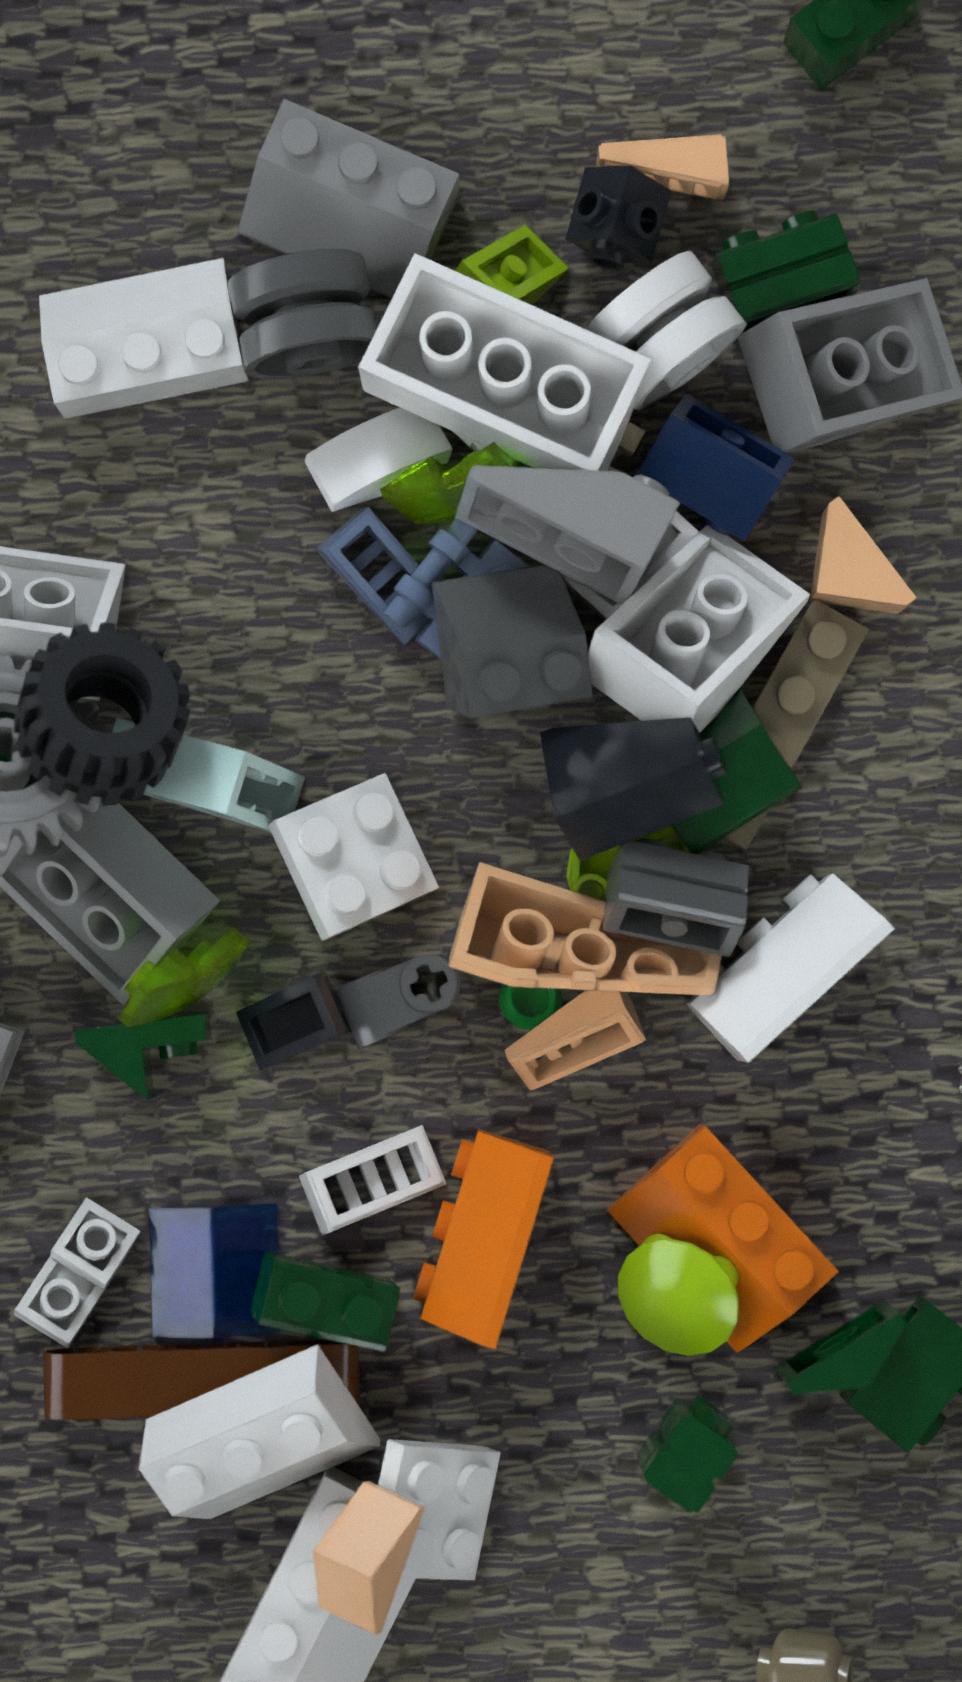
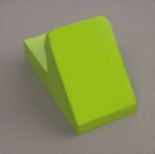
[455,224,569,305]

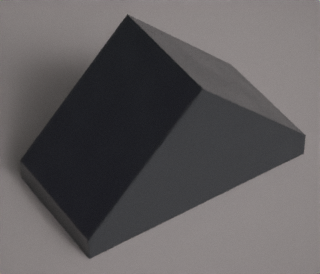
[236,972,351,1071]

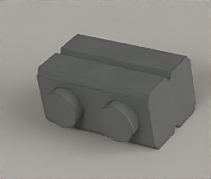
[603,839,749,957]

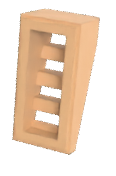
[596,134,729,199]
[505,990,646,1090]

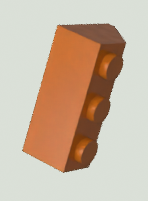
[607,1124,839,1353]
[413,1129,554,1350]

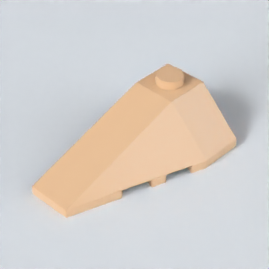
[449,862,722,996]

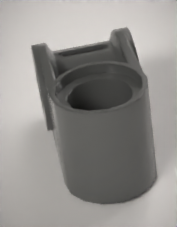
[334,954,461,1050]

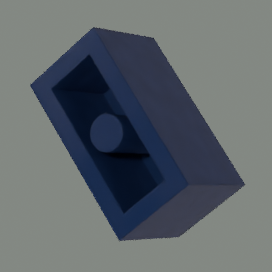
[636,393,795,541]

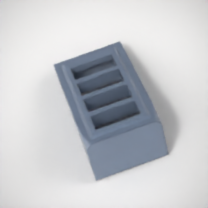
[316,507,433,645]

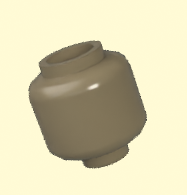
[755,1629,854,1682]

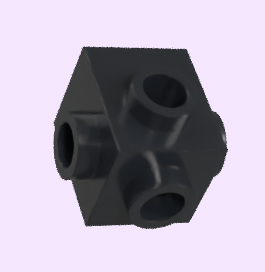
[565,166,671,270]

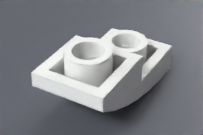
[304,408,453,512]
[14,1197,140,1348]

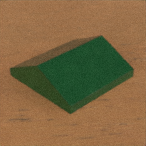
[672,687,803,854]
[774,1300,907,1395]

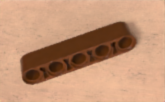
[43,1339,360,1420]

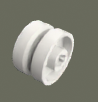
[585,250,747,411]

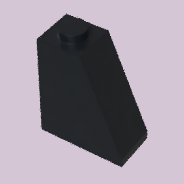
[540,717,728,861]

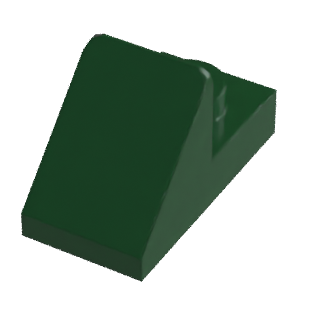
[75,1014,212,1100]

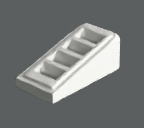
[299,1125,446,1235]

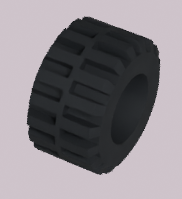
[14,622,190,806]

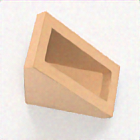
[810,496,917,614]
[313,1481,425,1635]

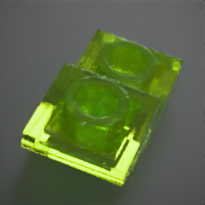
[380,442,521,524]
[118,926,251,1027]

